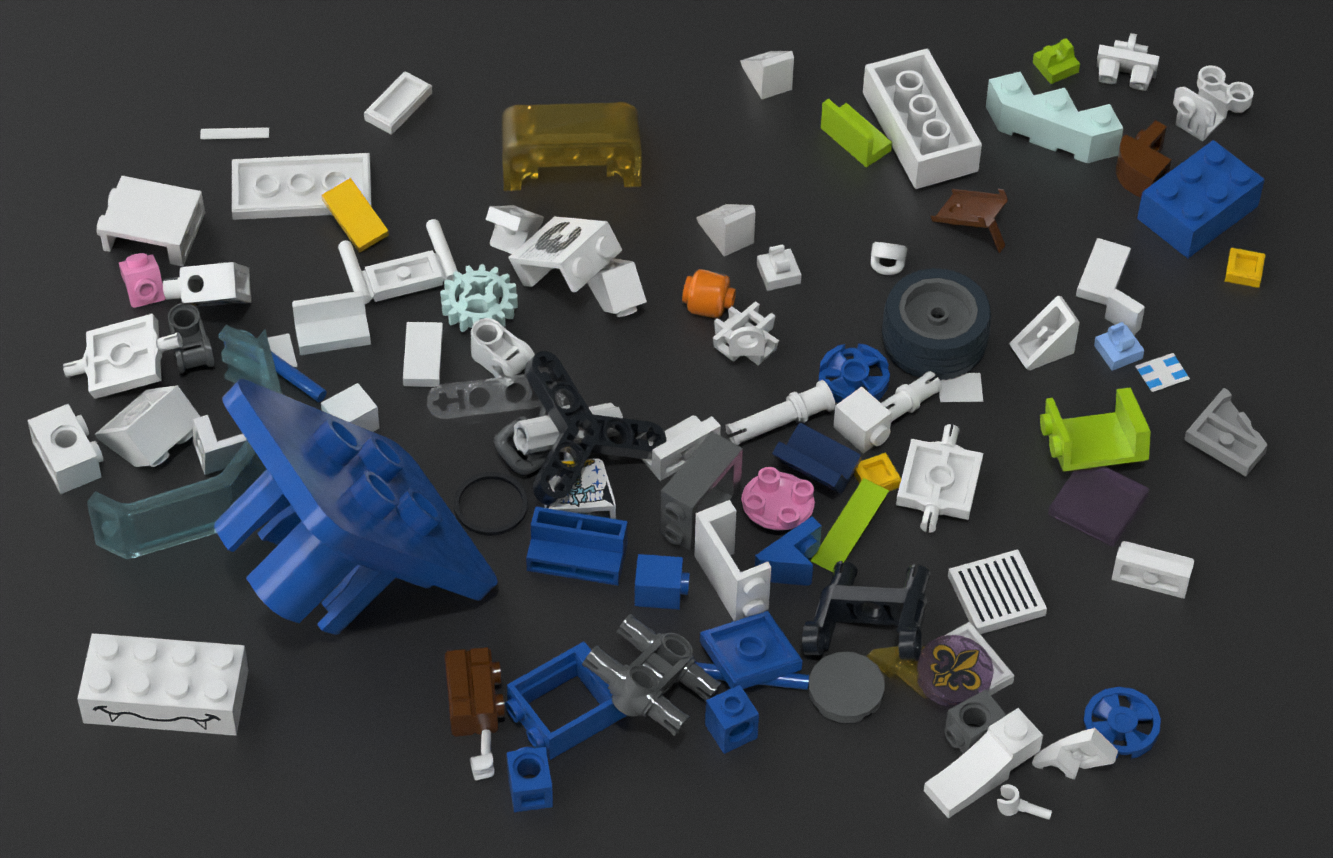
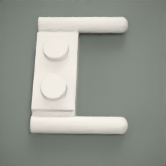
[338,219,458,304]

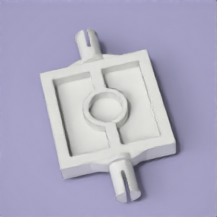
[63,314,183,399]
[896,424,983,533]

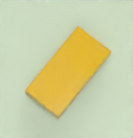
[321,178,389,253]

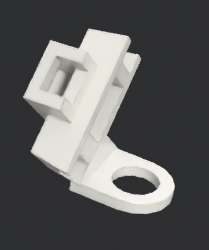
[713,301,779,365]

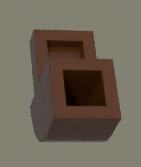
[1116,120,1172,198]

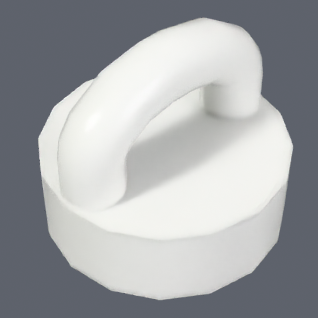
[871,242,907,275]

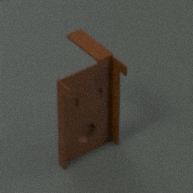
[930,189,1008,253]

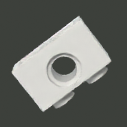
[27,404,103,494]

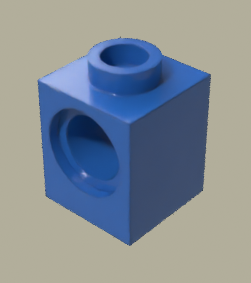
[705,685,759,754]
[507,747,553,812]

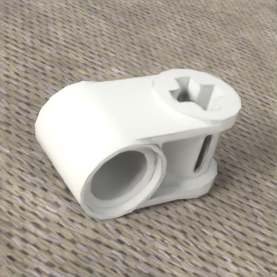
[471,318,535,386]

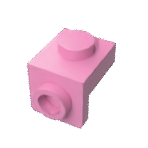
[119,253,166,308]

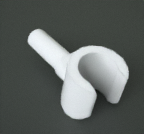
[470,729,494,780]
[997,784,1052,820]

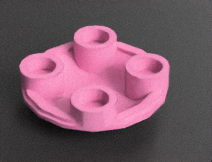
[741,467,815,530]

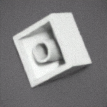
[95,385,200,467]

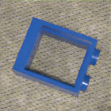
[505,641,627,760]

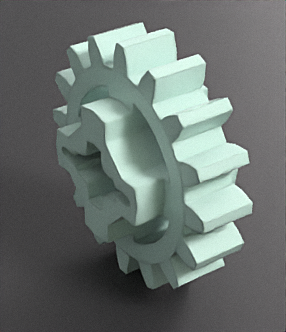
[440,264,518,332]

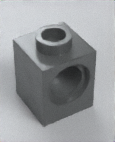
[944,689,1006,754]

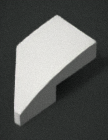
[1032,728,1118,780]

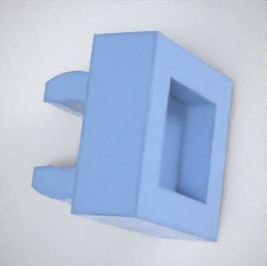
[1094,322,1144,371]

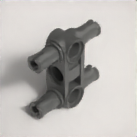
[582,614,722,736]

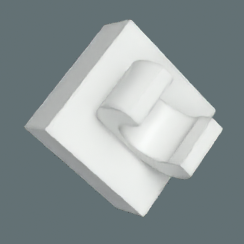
[757,244,801,291]

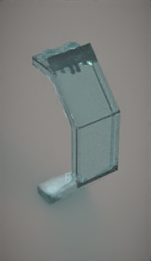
[87,325,282,560]

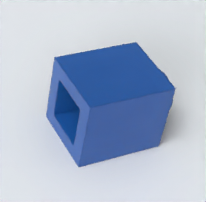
[635,554,690,610]

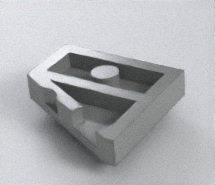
[1184,388,1268,476]

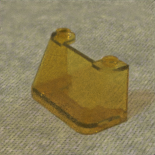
[502,102,642,191]

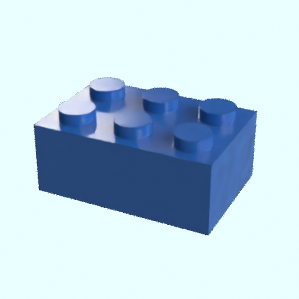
[1137,140,1265,259]

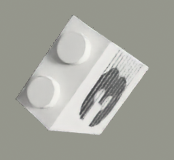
[508,216,622,292]

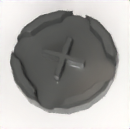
[808,652,885,723]

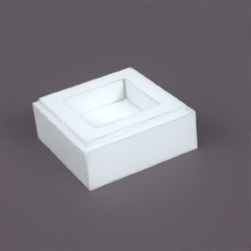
[1105,289,1145,335]

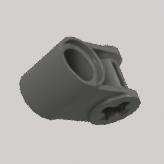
[168,303,215,374]

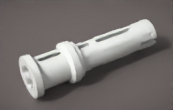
[726,380,835,445]

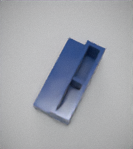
[526,506,627,586]

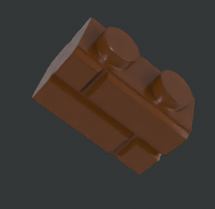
[445,647,505,737]

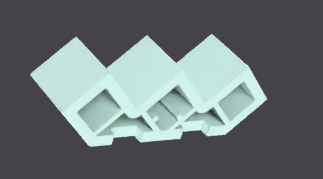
[986,71,1123,163]

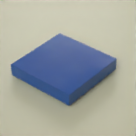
[699,611,803,689]

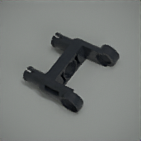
[802,561,930,661]

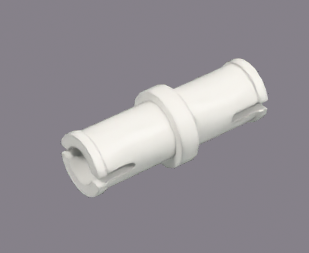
[881,371,942,423]

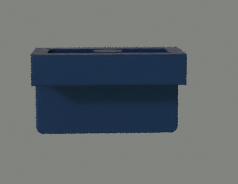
[772,423,862,495]

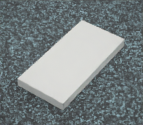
[232,153,372,220]

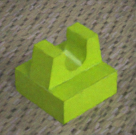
[1033,38,1080,84]

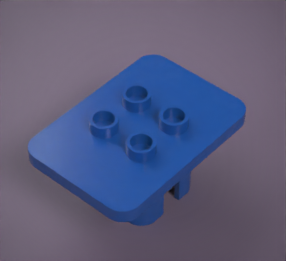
[214,379,498,635]

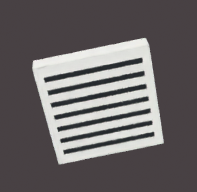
[948,549,1047,634]

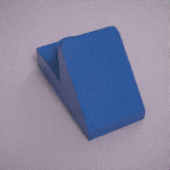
[755,516,822,586]

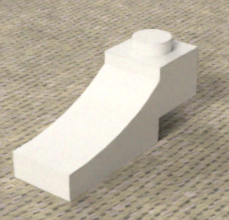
[924,708,1043,818]

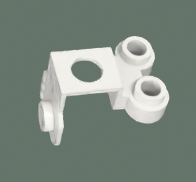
[1173,65,1254,141]

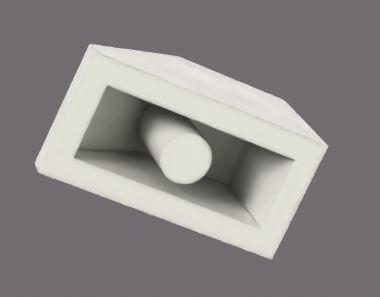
[587,258,646,317]

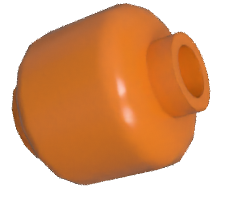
[682,269,736,319]

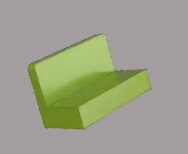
[821,99,892,167]

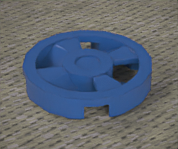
[818,344,890,403]
[1083,687,1161,759]

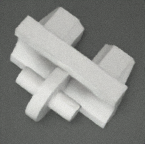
[1096,33,1160,91]

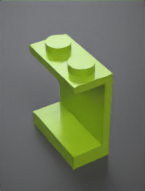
[1040,387,1151,472]

